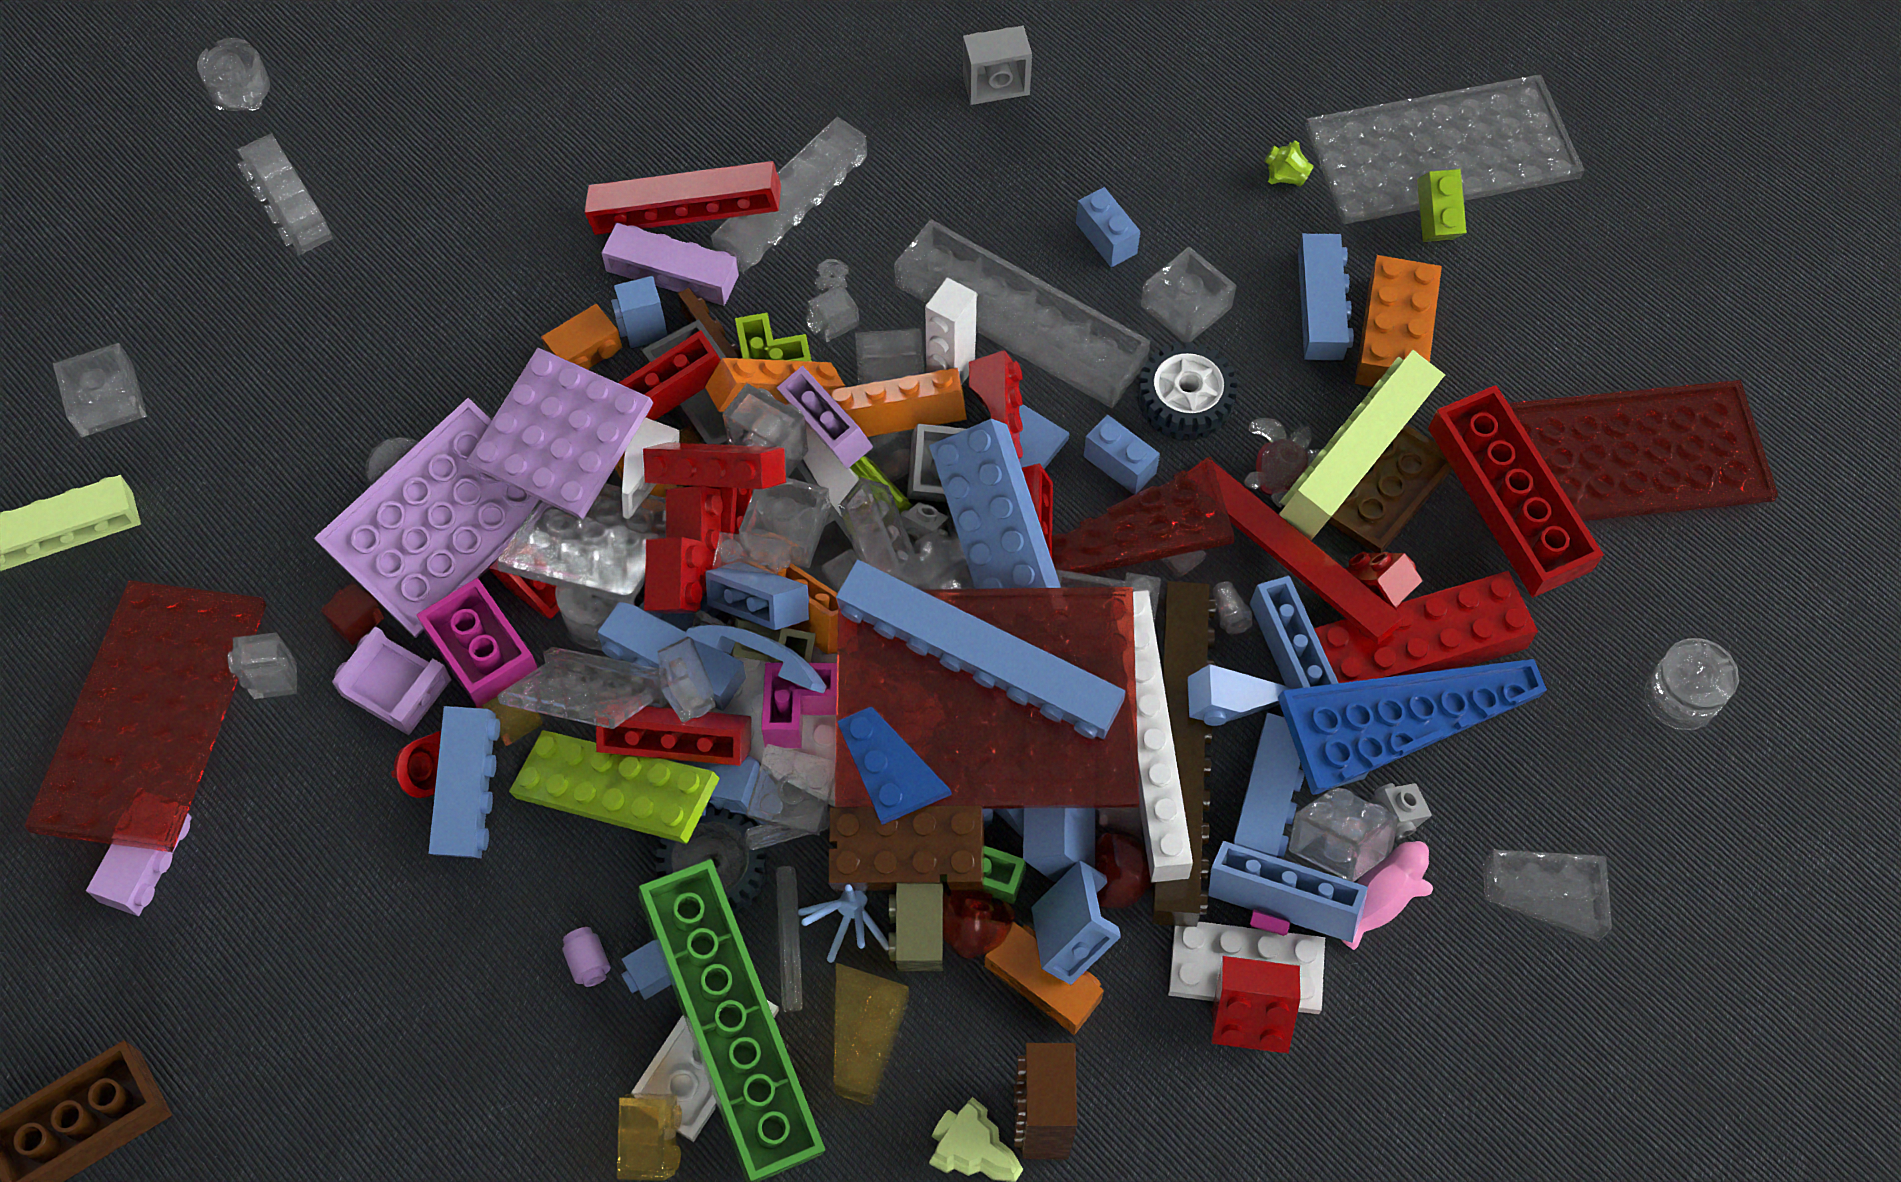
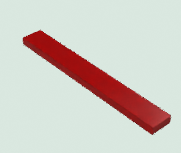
[1183,457,1404,644]

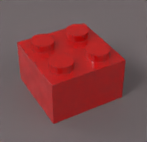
[1211,956,1301,1054]

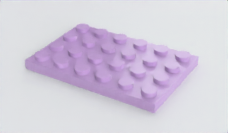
[314,398,555,638]

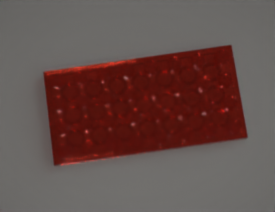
[1508,380,1778,521]
[24,580,266,853]

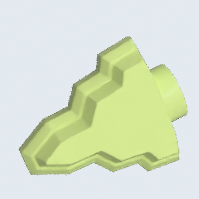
[929,1097,1023,1182]

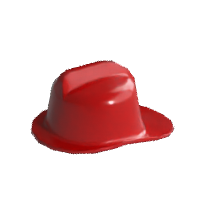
[390,731,441,798]

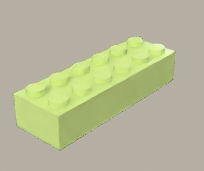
[1279,350,1445,541]

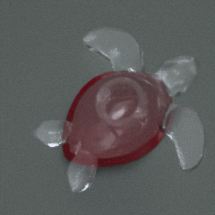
[1244,418,1321,507]

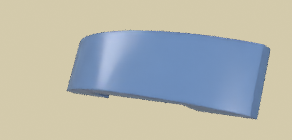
[685,625,826,694]

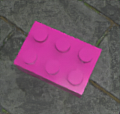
[416,577,540,709]

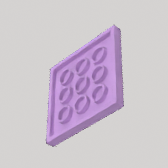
[466,348,654,520]

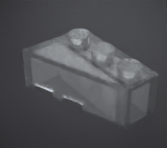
[1483,850,1612,942]

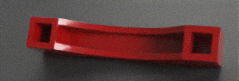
[969,350,1023,462]

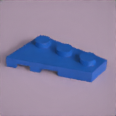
[837,706,952,825]

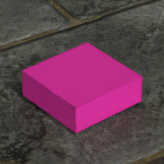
[1250,909,1290,936]

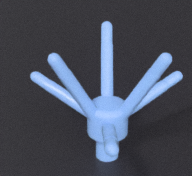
[798,884,889,963]

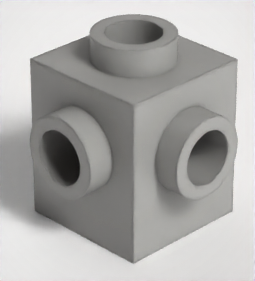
[893,502,948,564]
[1364,783,1432,839]

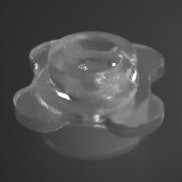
[815,259,849,291]

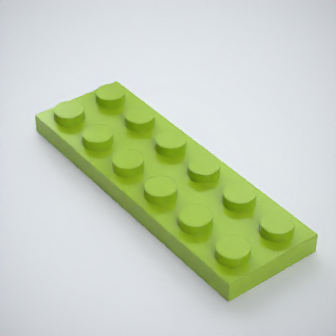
[509,730,720,844]

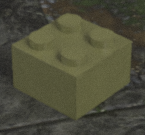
[888,883,943,971]

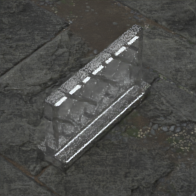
[498,647,670,729]

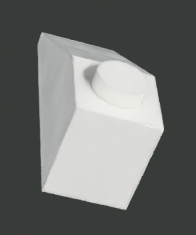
[622,417,679,519]

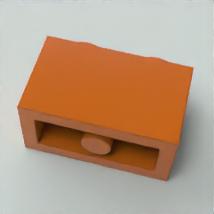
[541,304,622,370]

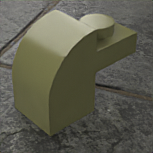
[729,619,816,663]

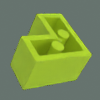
[735,313,811,361]

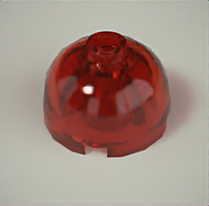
[1095,833,1153,909]
[943,890,1015,958]

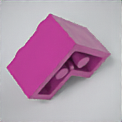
[761,663,841,748]

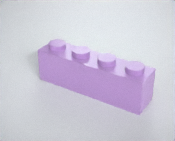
[601,223,739,306]

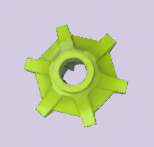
[1264,140,1313,187]

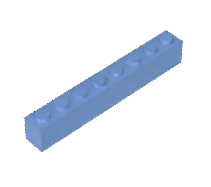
[836,559,1125,739]

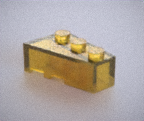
[833,963,909,1106]

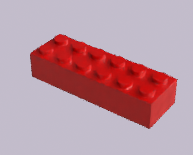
[1428,385,1604,598]
[1314,571,1538,683]

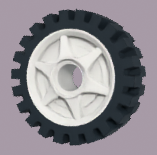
[1138,342,1238,440]

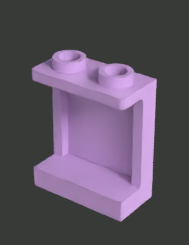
[332,627,452,735]

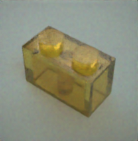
[617,1093,682,1181]

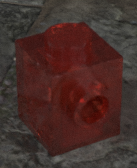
[321,582,384,646]

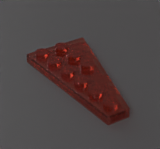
[1052,456,1234,580]

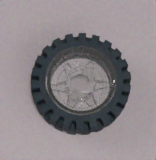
[656,807,767,916]

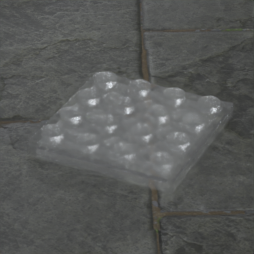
[497,483,666,604]

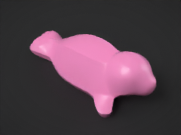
[1341,841,1433,950]

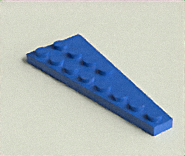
[1278,659,1547,795]

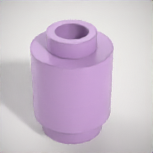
[562,927,611,987]

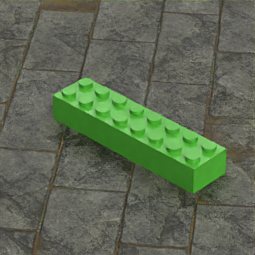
[638,859,825,1182]

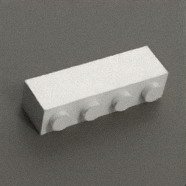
[925,277,977,385]

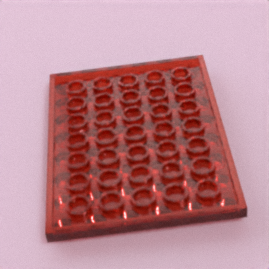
[835,587,1139,809]

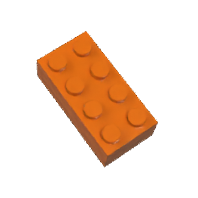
[1355,255,1442,387]

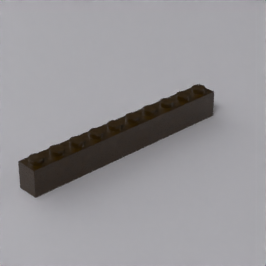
[1152,581,1216,927]

